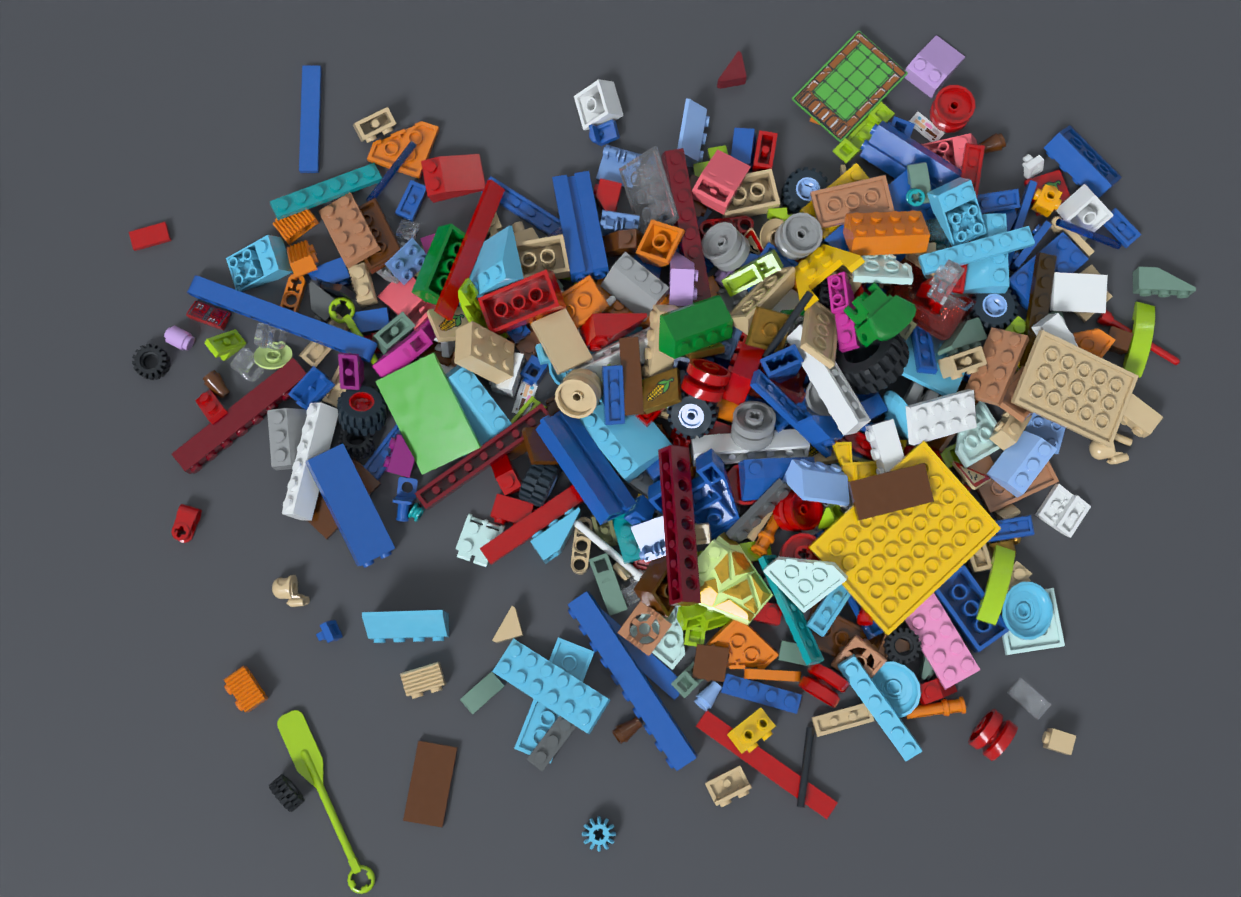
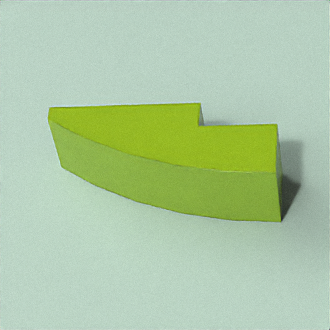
[721,249,784,297]
[676,604,731,631]

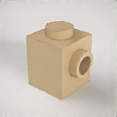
[1042,728,1076,755]

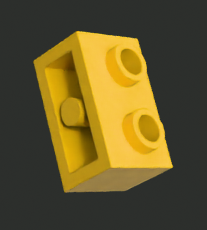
[727,708,776,754]

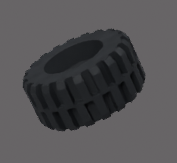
[835,334,909,395]

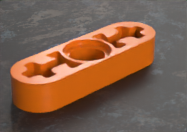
[280,274,307,313]
[744,669,801,682]

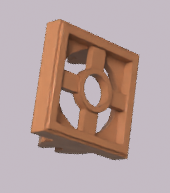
[618,601,672,656]
[831,634,887,678]

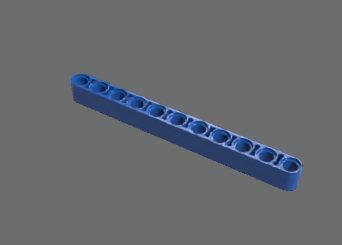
[187,275,378,362]

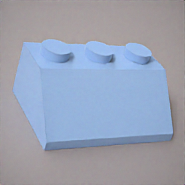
[677,98,710,167]
[986,431,1057,498]
[783,459,850,506]

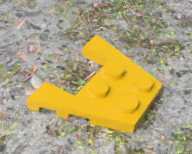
[795,244,865,311]
[832,440,907,494]

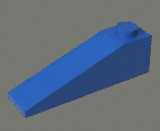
[738,457,815,501]

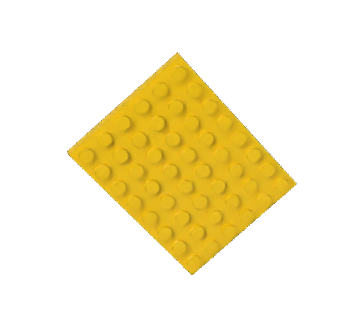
[808,441,1001,635]

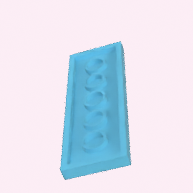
[514,637,594,763]
[492,638,610,734]

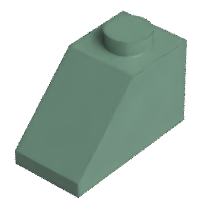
[372,312,416,354]

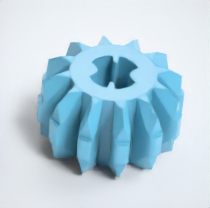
[582,816,616,852]

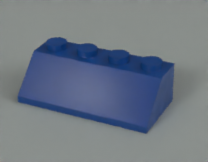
[1044,126,1122,199]

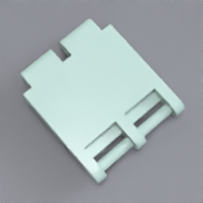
[456,513,505,567]

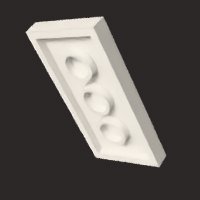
[905,389,977,445]

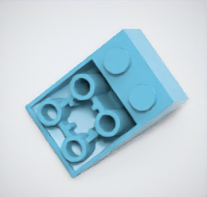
[927,177,987,247]
[226,235,293,292]
[530,507,581,564]

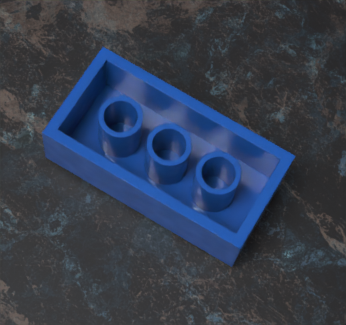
[1008,232,1089,311]
[934,565,1009,653]

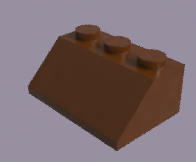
[633,556,675,618]

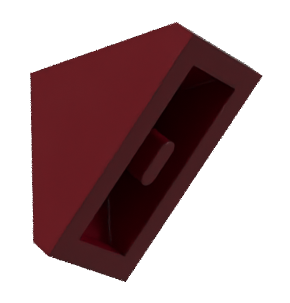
[717,51,747,89]

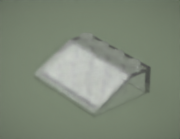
[619,146,679,234]

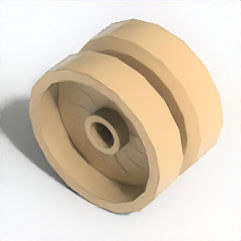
[555,368,603,419]

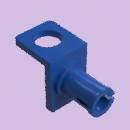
[393,477,418,522]

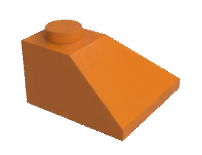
[635,219,685,267]

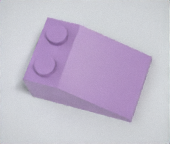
[904,35,965,98]
[669,251,698,306]

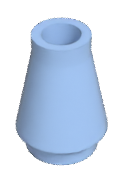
[694,681,722,711]

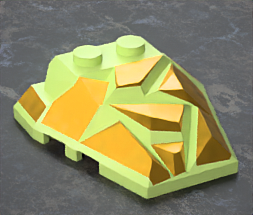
[695,532,773,625]

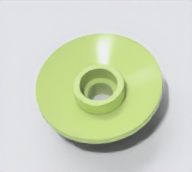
[254,342,293,369]

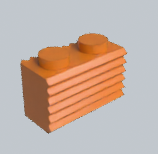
[273,209,319,245]
[286,240,319,278]
[224,666,269,712]

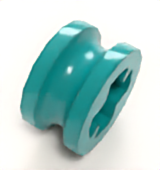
[906,188,925,206]
[408,502,425,522]

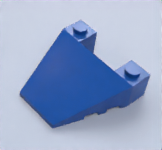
[648,448,740,540]

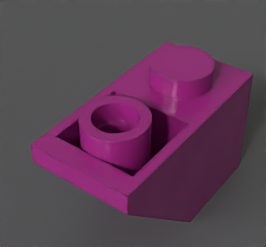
[383,434,415,478]

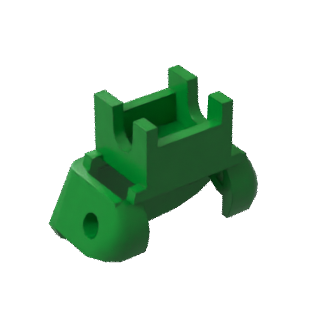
[843,282,916,347]

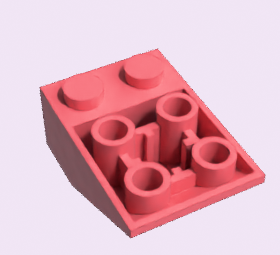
[921,133,977,169]
[692,149,751,215]
[377,277,436,330]

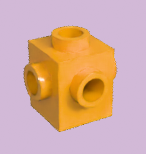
[1031,184,1062,218]

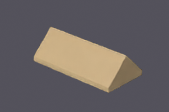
[730,266,795,335]

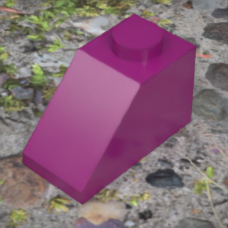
[338,353,365,390]

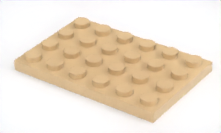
[1011,330,1139,447]

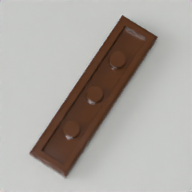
[619,337,645,416]

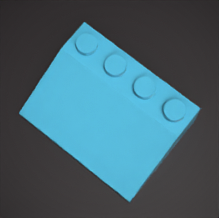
[945,213,1009,294]
[459,226,524,307]
[902,334,965,396]
[446,365,512,457]
[579,403,672,483]
[362,610,449,643]

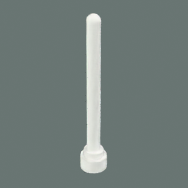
[574,520,645,584]

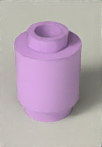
[164,325,195,351]

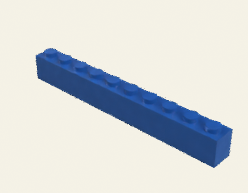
[567,591,698,771]

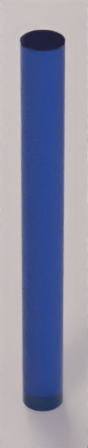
[366,140,417,201]
[1056,218,1121,249]

